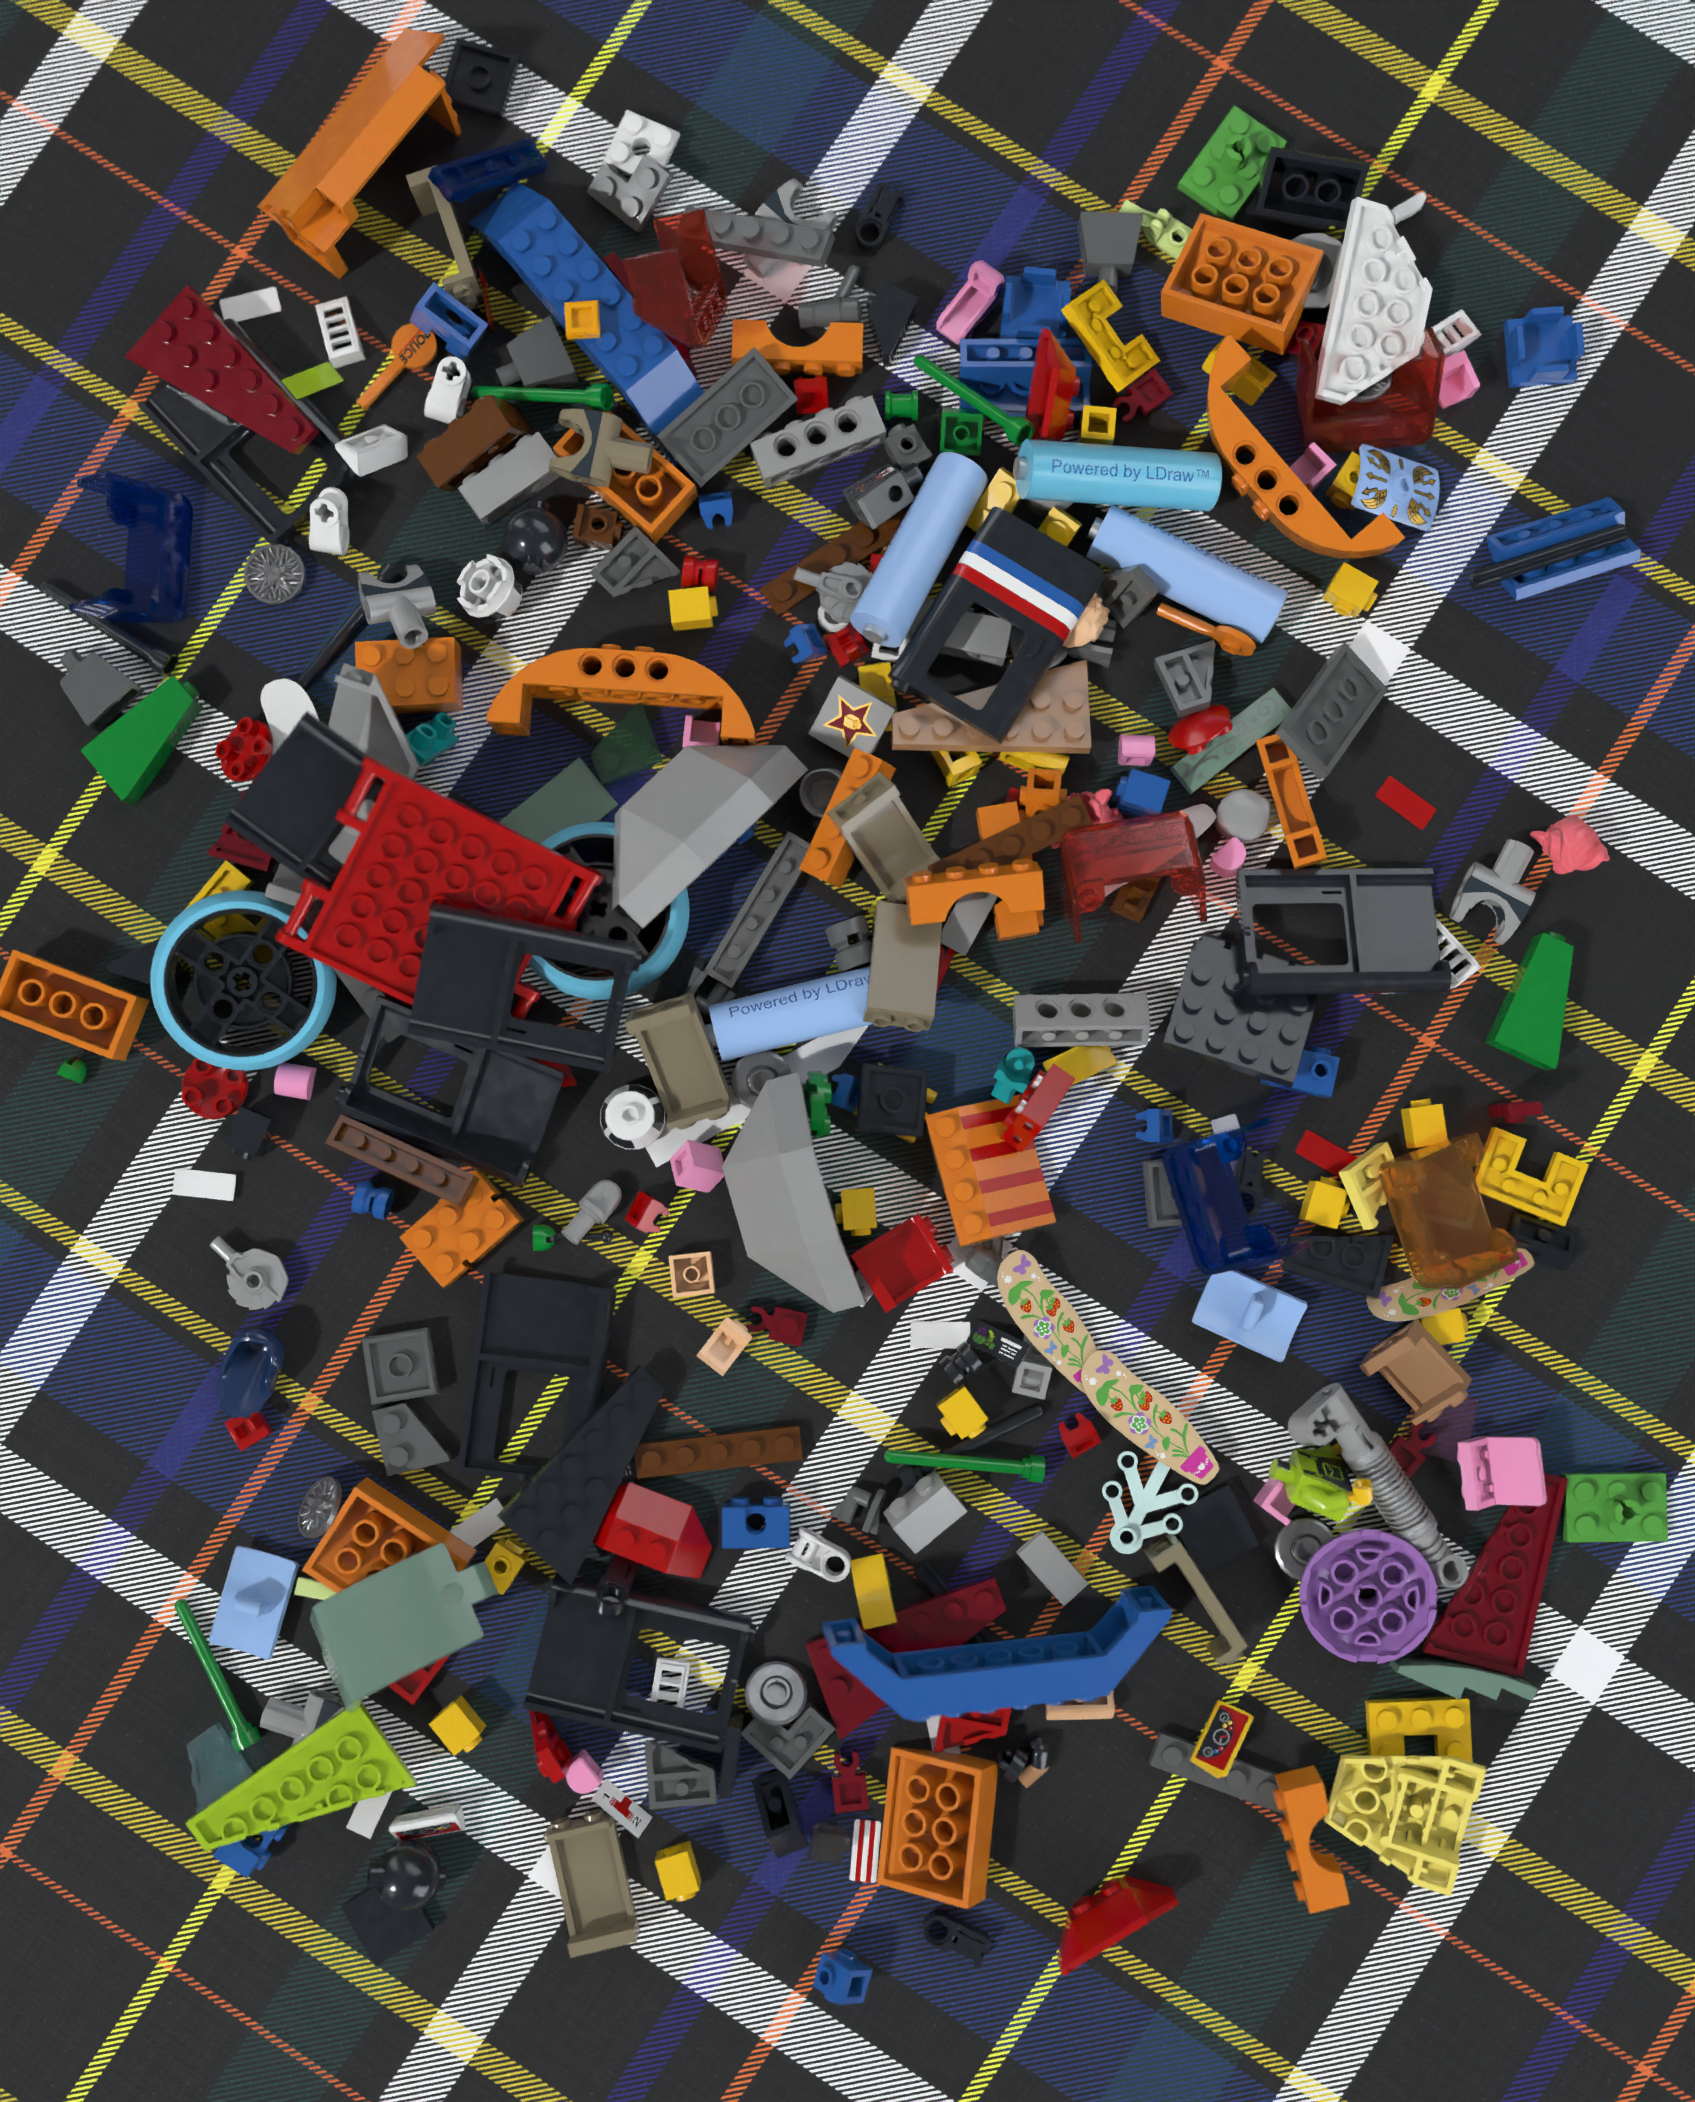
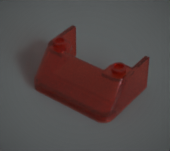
[623,208,728,348]
[1296,328,1445,453]
[1059,811,1207,943]

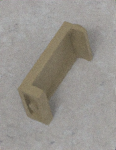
[406,165,484,310]
[827,772,941,904]
[863,901,942,1032]
[625,992,733,1130]
[1143,1533,1248,1665]
[543,1809,640,1958]

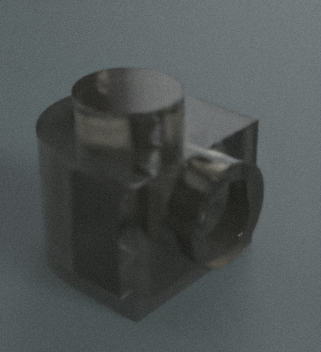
[808,1820,851,1864]

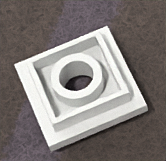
[603,110,680,176]

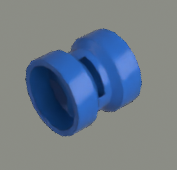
[351,1180,395,1221]

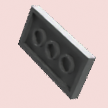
[656,347,798,488]
[1275,643,1388,780]

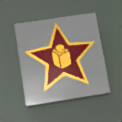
[808,675,897,758]

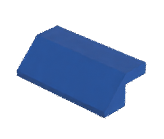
[959,339,1092,418]
[1487,497,1641,600]

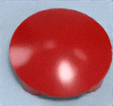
[1168,704,1233,755]
[215,717,273,782]
[181,1058,248,1120]

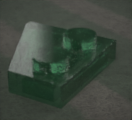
[590,703,664,786]

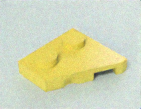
[1338,1142,1400,1230]

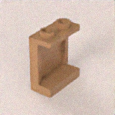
[1359,1319,1472,1426]

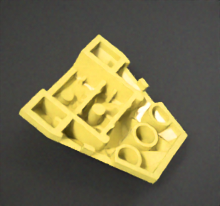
[1324,1755,1486,1896]

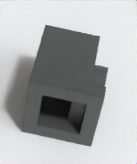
[884,423,933,472]

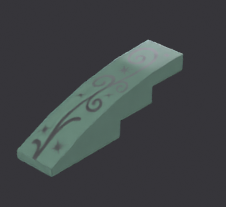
[1170,687,1292,795]
[1389,1658,1538,1701]

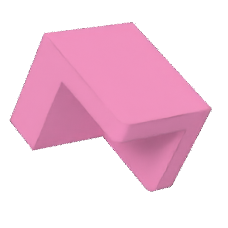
[1426,350,1480,409]
[1289,442,1336,493]
[682,715,721,749]
[670,1140,724,1193]
[1253,1478,1296,1526]

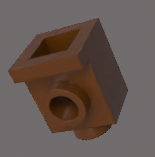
[572,504,624,551]

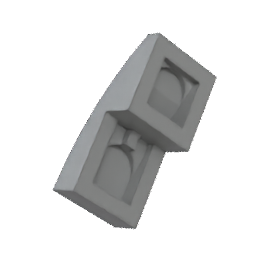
[941,892,998,956]
[1012,1334,1052,1400]
[1016,1530,1089,1606]

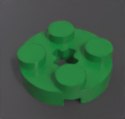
[805,1071,831,1138]

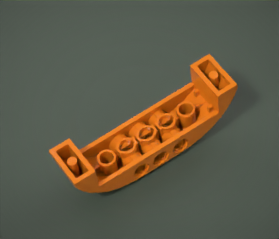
[1206,334,1405,559]
[486,644,757,746]

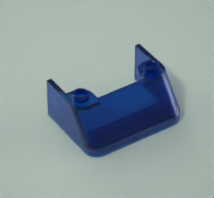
[69,471,193,624]
[1163,1117,1310,1275]

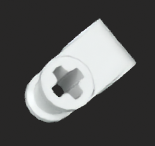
[424,356,471,424]
[309,487,350,555]
[785,1527,851,1582]

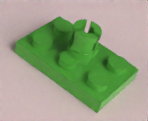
[1177,105,1287,222]
[1561,1472,1668,1542]

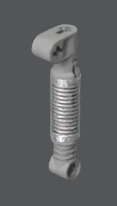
[1288,1383,1468,1588]

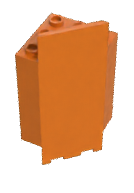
[257,28,462,279]

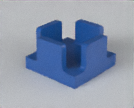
[999,266,1071,339]
[1503,306,1585,388]

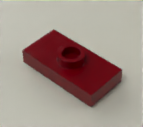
[1488,1101,1543,1123]

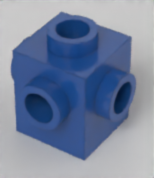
[813,1948,873,2005]

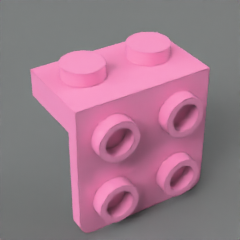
[1457,1436,1547,1511]

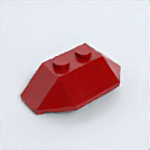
[1019,327,1080,449]
[592,1481,712,1579]
[1057,1876,1179,1976]

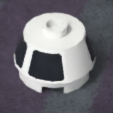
[457,554,523,621]
[600,1085,665,1149]

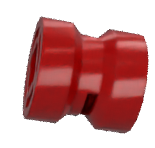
[681,555,719,592]

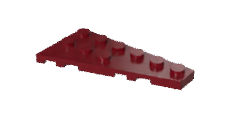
[125,285,320,455]
[1421,1472,1568,1677]
[805,1575,1006,1740]

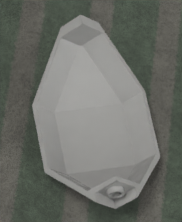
[264,663,420,906]
[612,745,808,929]
[722,1072,868,1313]

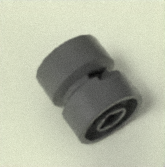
[825,916,872,973]

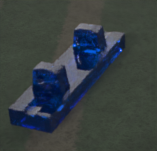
[428,138,549,203]

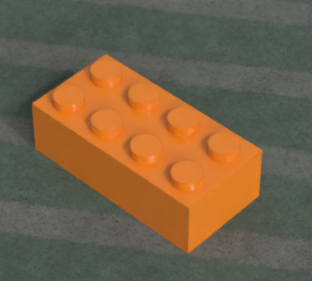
[553,407,698,544]
[0,950,150,1061]

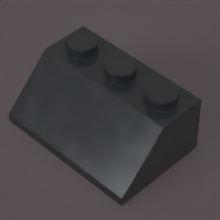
[1255,146,1370,229]

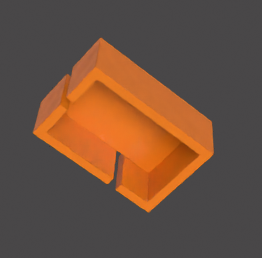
[355,637,464,714]
[399,1171,525,1288]

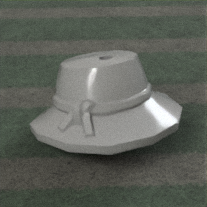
[1291,233,1342,309]

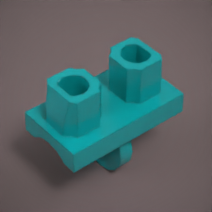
[406,712,459,766]
[991,1047,1035,1104]

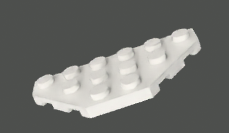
[1311,197,1432,405]

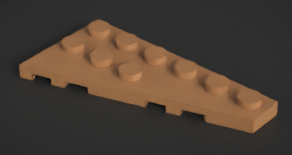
[891,659,1092,754]

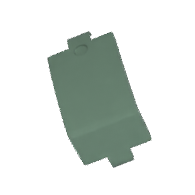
[310,1543,499,1713]

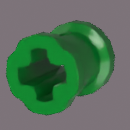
[885,390,918,421]

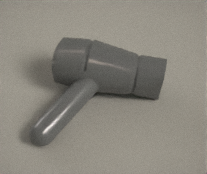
[798,265,862,328]
[965,1237,1004,1288]

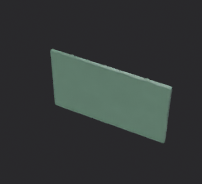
[499,757,618,844]

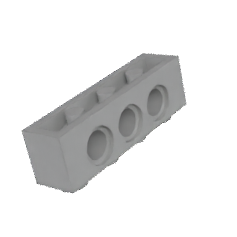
[750,395,886,489]
[1013,992,1151,1047]

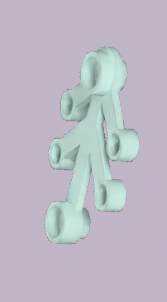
[1102,1451,1198,1554]

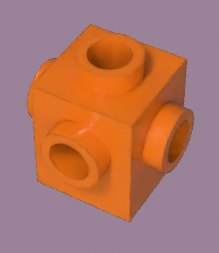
[1019,768,1067,819]

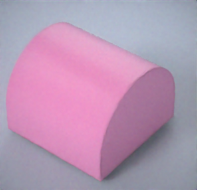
[1118,734,1155,766]
[1209,837,1246,878]
[274,1062,317,1100]
[566,1749,604,1794]

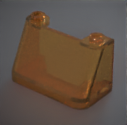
[1378,1132,1520,1289]

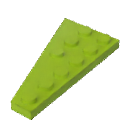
[185,1703,418,1851]

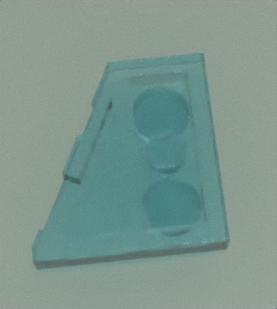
[187,1722,253,1813]

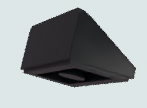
[1502,1211,1577,1270]

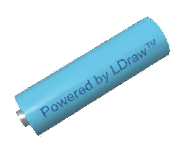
[1013,439,1222,511]

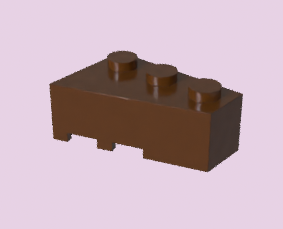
[416,394,535,492]

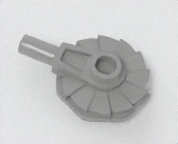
[793,562,873,623]
[210,1236,289,1310]

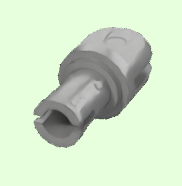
[561,1180,622,1245]

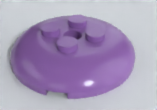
[1299,1529,1437,1664]

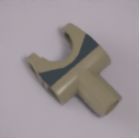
[548,409,653,487]

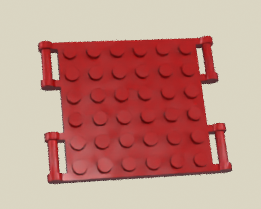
[275,756,604,1019]

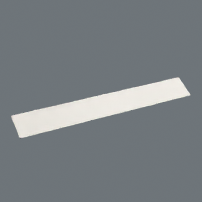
[645,1025,869,1168]

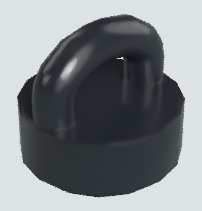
[994,1747,1029,1783]

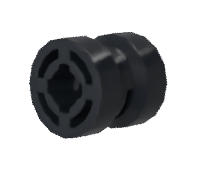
[938,1341,985,1388]

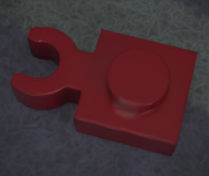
[1111,368,1173,425]
[747,1306,808,1347]
[1384,1423,1437,1480]
[832,1748,869,1813]

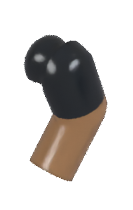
[1018,1736,1051,1788]

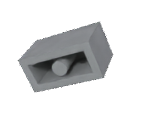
[883,1470,968,1554]

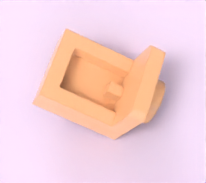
[696,1317,752,1376]

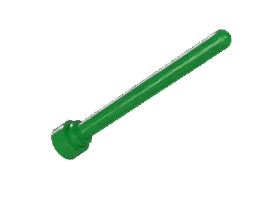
[914,355,1035,447]
[471,383,614,411]
[884,1449,1045,1483]
[174,1599,262,1752]

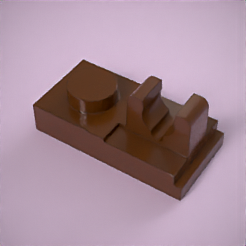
[1109,863,1168,924]

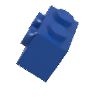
[1260,1046,1340,1098]

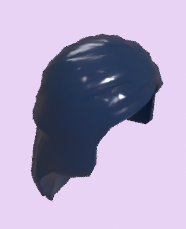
[216,1328,285,1418]

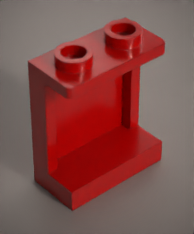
[851,1213,956,1313]

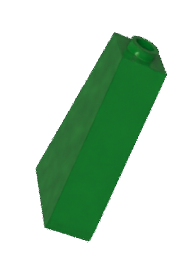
[80,675,203,806]
[1485,931,1574,1071]

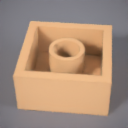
[669,1251,716,1298]

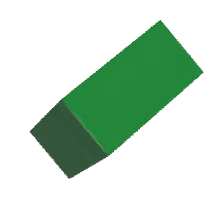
[940,407,984,455]

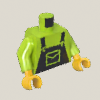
[1269,1443,1373,1522]

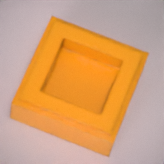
[564,300,601,340]

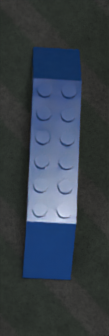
[468,182,704,467]
[822,1585,1172,1722]

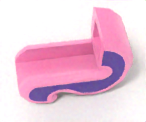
[936,260,1005,346]

